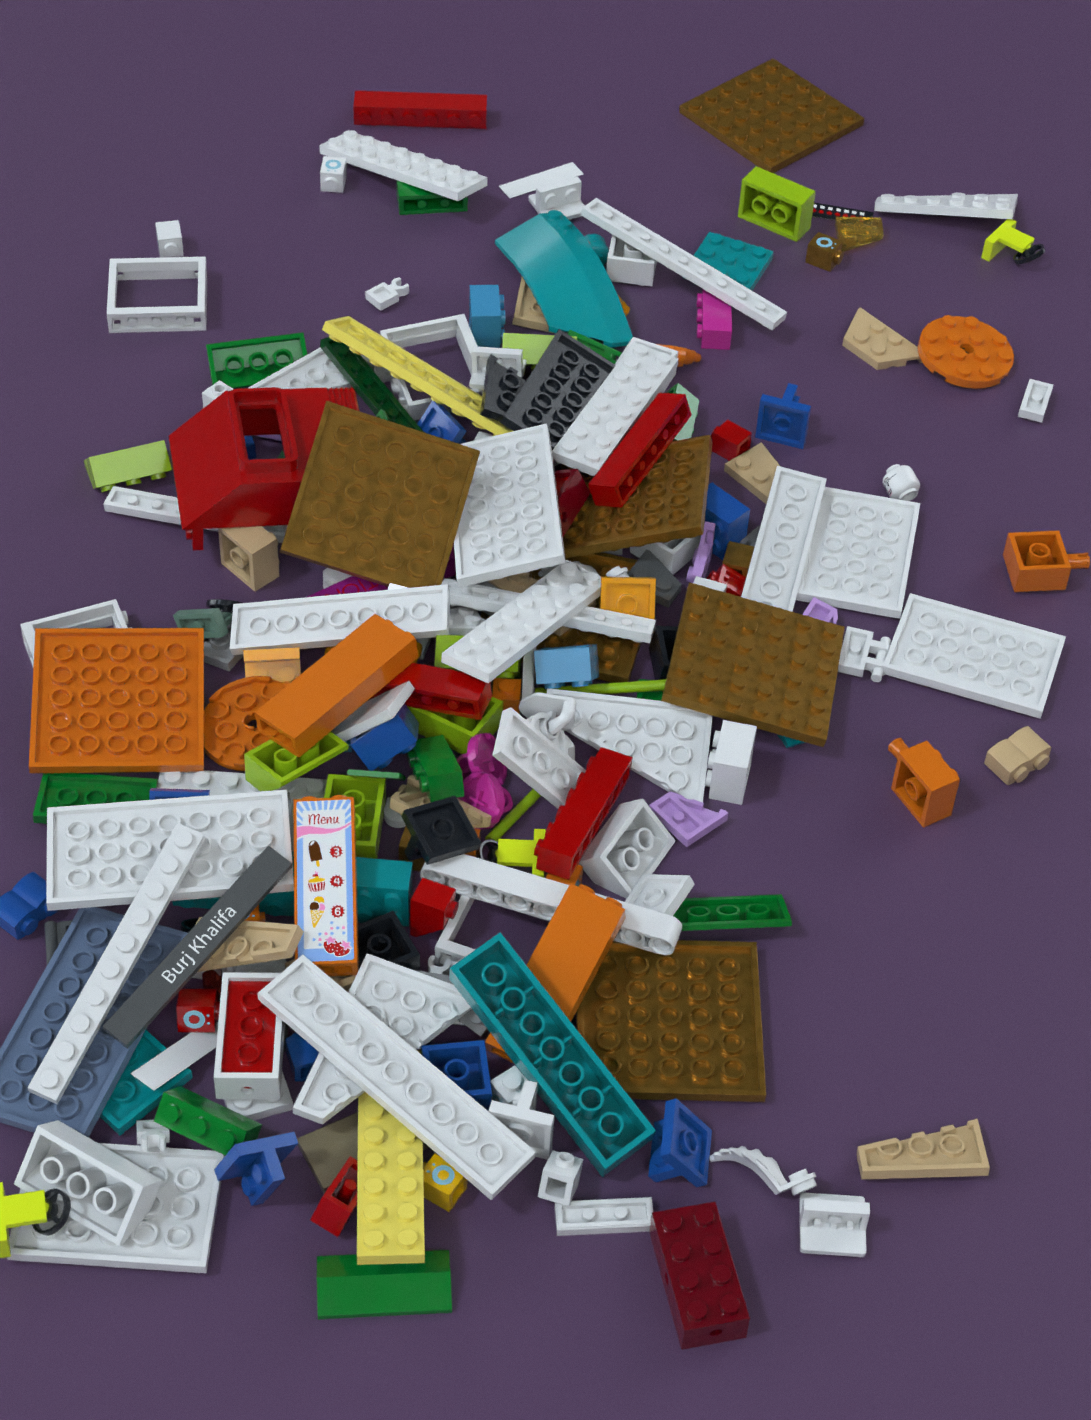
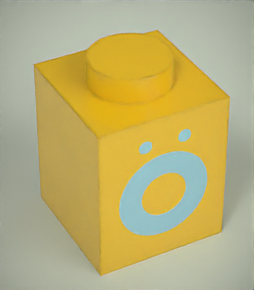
[423,1153,467,1212]

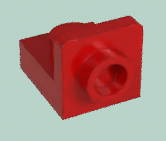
[707,564,746,597]

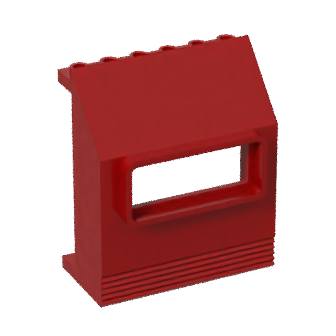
[169,387,359,550]

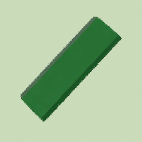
[206,332,308,389]
[673,894,792,931]
[317,1250,452,1319]

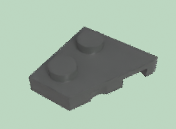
[627,549,682,608]

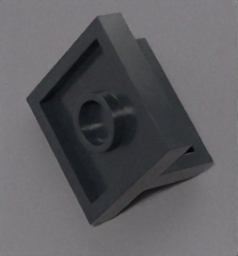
[401,795,482,865]

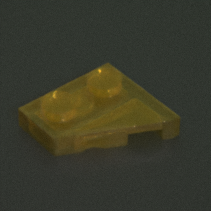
[835,217,884,252]

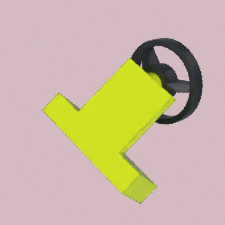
[981,219,1045,264]
[476,829,546,878]
[0,1182,71,1258]

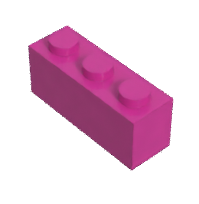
[696,289,732,350]

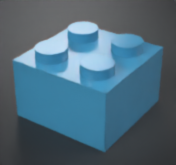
[469,285,506,348]
[534,644,599,689]

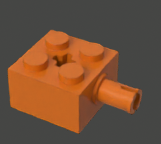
[1003,530,1090,592]
[888,738,960,828]

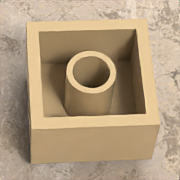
[218,526,280,591]

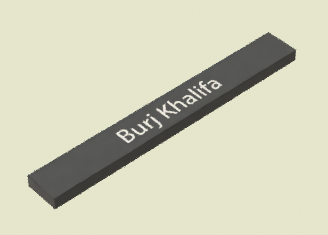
[103,845,292,1049]

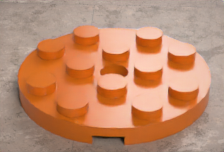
[917,315,1014,389]
[204,676,289,771]

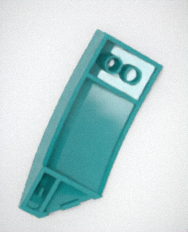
[495,210,633,347]

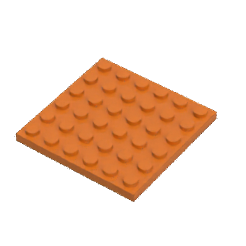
[29,628,204,773]

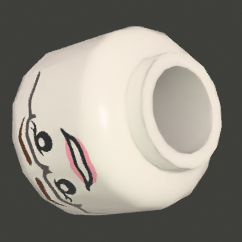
[882,464,920,501]

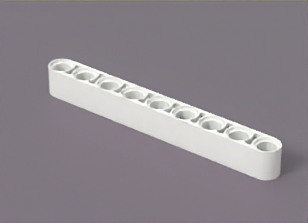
[420,854,682,955]

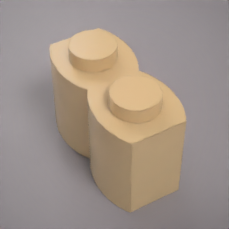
[984,726,1052,785]

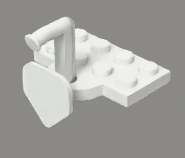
[493,692,586,809]

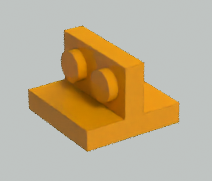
[598,576,656,619]
[243,647,301,683]

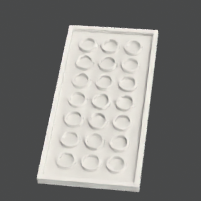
[454,424,566,587]
[46,790,294,911]

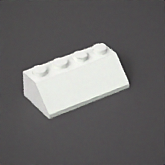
[14,1120,163,1246]

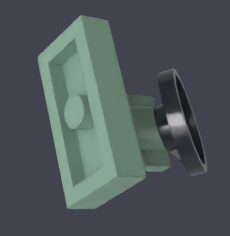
[173,599,242,638]

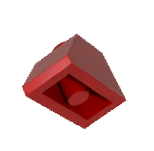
[410,877,459,937]
[310,1156,358,1237]

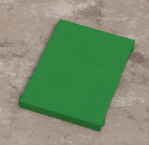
[347,769,406,781]

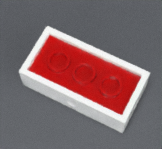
[214,972,285,1099]

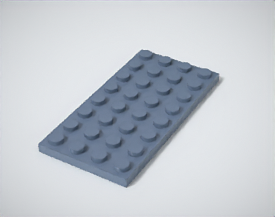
[0,907,188,1138]

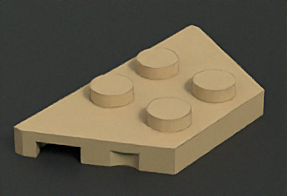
[842,307,922,370]
[389,775,491,828]

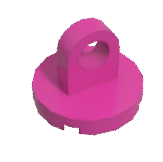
[456,733,507,785]
[458,772,513,830]

